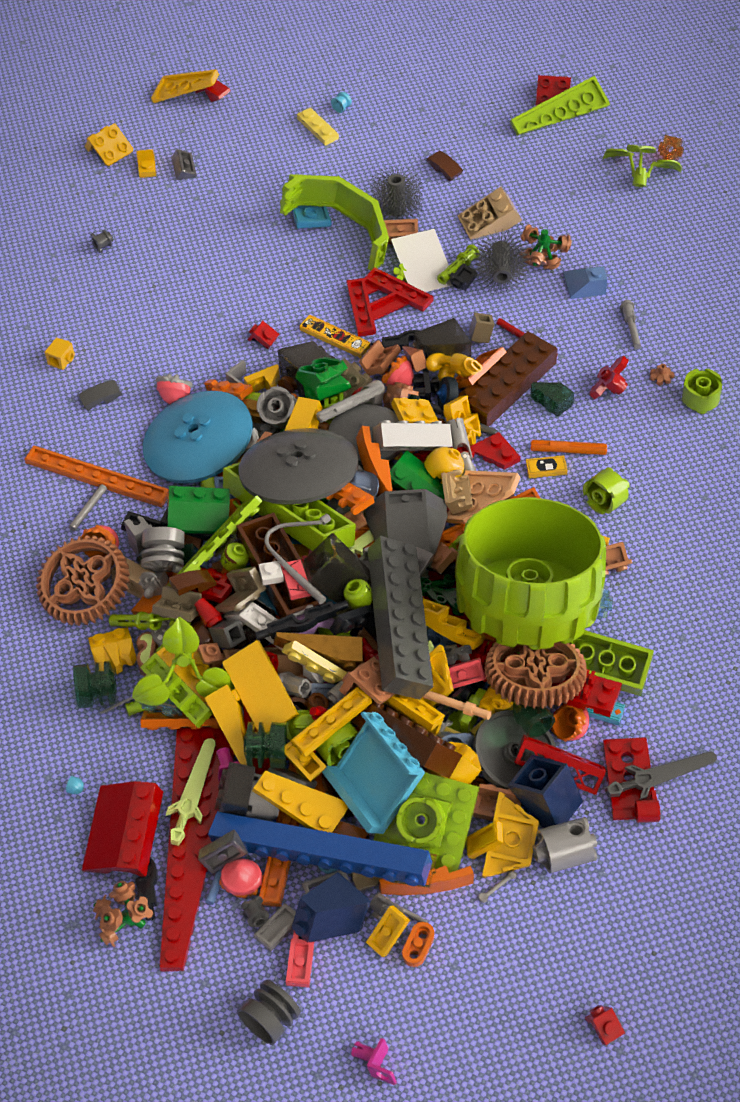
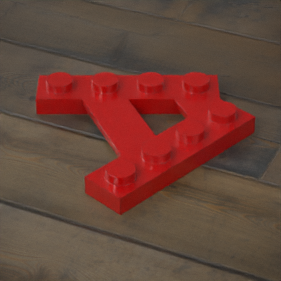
[346,267,433,337]

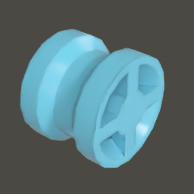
[331,91,352,113]

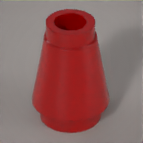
[194,598,223,628]

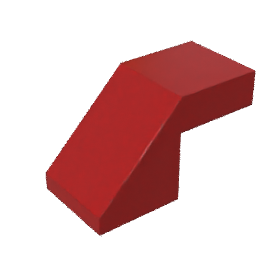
[195,80,231,102]

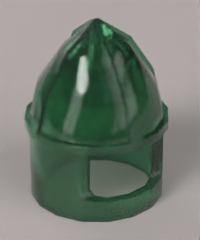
[513,702,555,738]

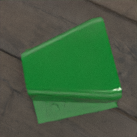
[295,357,351,401]

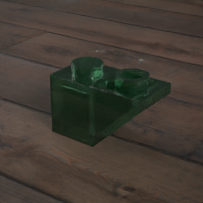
[530,382,574,417]

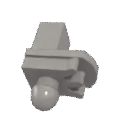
[139,571,169,599]

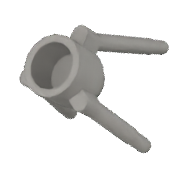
[370,893,427,944]

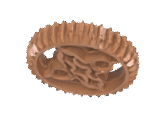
[36,535,130,626]
[485,642,587,709]

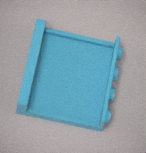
[322,712,425,834]

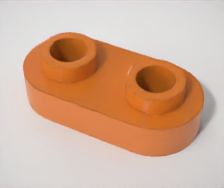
[402,922,434,967]

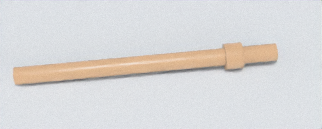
[422,691,491,720]

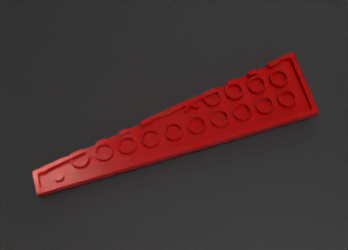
[160,727,235,971]

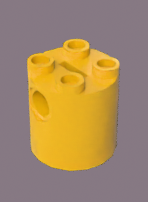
[424,741,482,784]

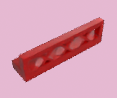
[514,734,606,795]

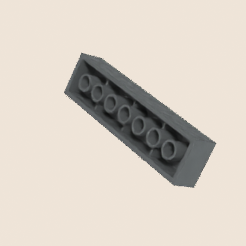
[368,536,434,700]

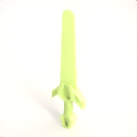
[166,738,216,846]

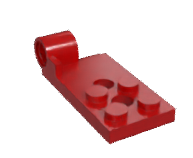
[603,737,660,823]

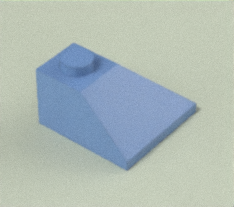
[563,266,608,299]

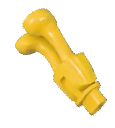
[426,353,482,380]

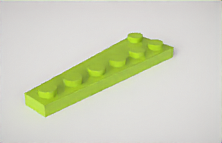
[509,75,610,136]
[166,495,262,587]

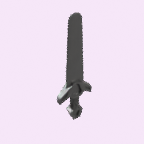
[605,752,717,800]

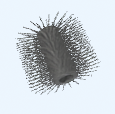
[370,164,423,220]
[474,230,529,295]

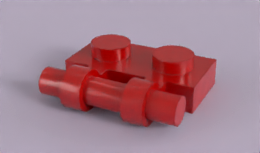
[191,568,232,603]

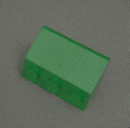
[390,450,444,499]
[167,486,230,534]

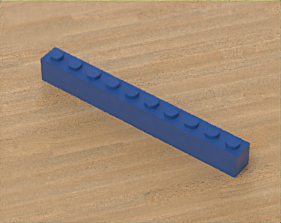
[208,812,432,886]

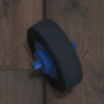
[437,377,459,411]

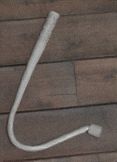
[265,514,331,604]

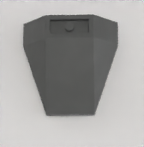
[366,489,447,568]

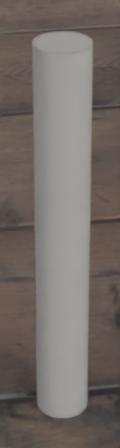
[69,484,107,531]

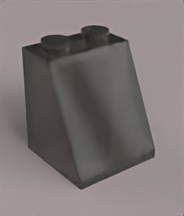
[413,318,471,370]
[278,341,336,392]
[304,533,371,603]

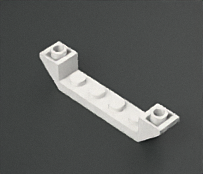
[224,602,325,683]

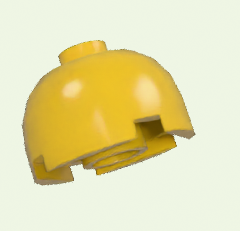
[424,447,464,484]

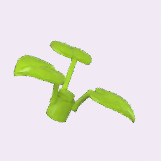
[603,144,682,187]
[132,617,235,706]

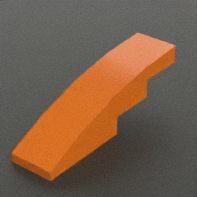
[356,426,392,496]
[379,865,474,895]

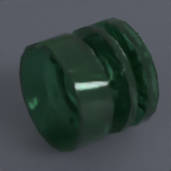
[73,660,117,709]
[244,722,287,769]

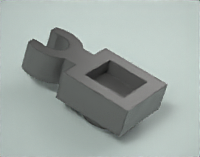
[443,645,472,666]

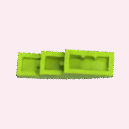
[140,653,213,728]

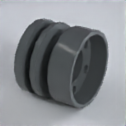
[237,979,301,1045]

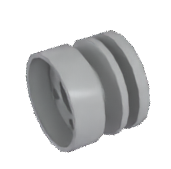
[141,527,185,572]

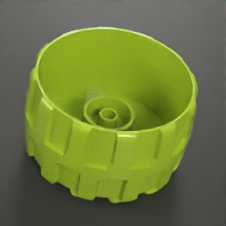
[455,497,606,650]

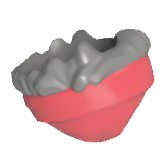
[155,374,193,405]

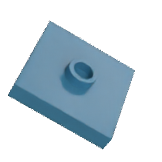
[291,205,332,228]

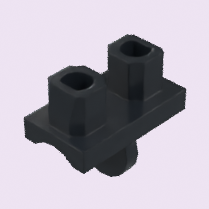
[413,368,441,402]

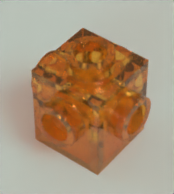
[658,135,684,160]

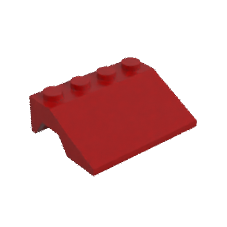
[82,781,163,877]

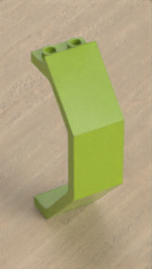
[280,174,389,271]

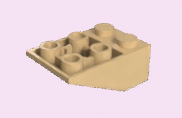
[457,186,522,240]

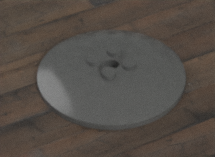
[239,428,358,504]

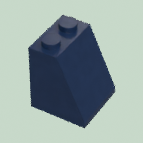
[508,755,583,828]
[291,872,371,943]

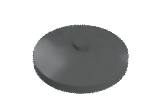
[328,405,402,466]
[473,710,556,789]

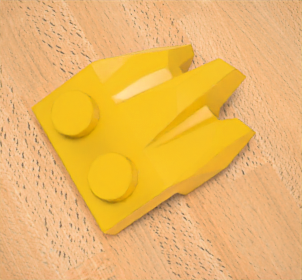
[443,395,481,446]
[88,627,137,675]

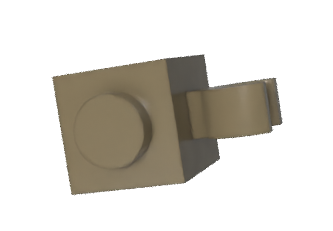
[469,312,495,343]

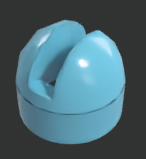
[66,776,84,795]

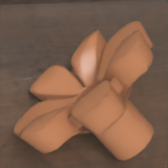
[650,364,675,385]

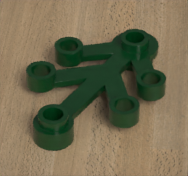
[420,574,465,616]

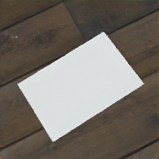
[391,229,452,292]

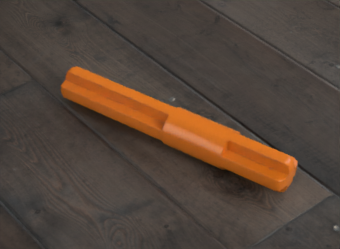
[531,440,607,455]

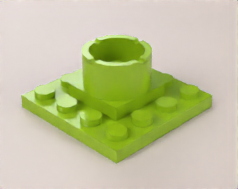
[373,772,480,873]

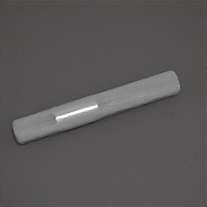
[316,384,383,422]

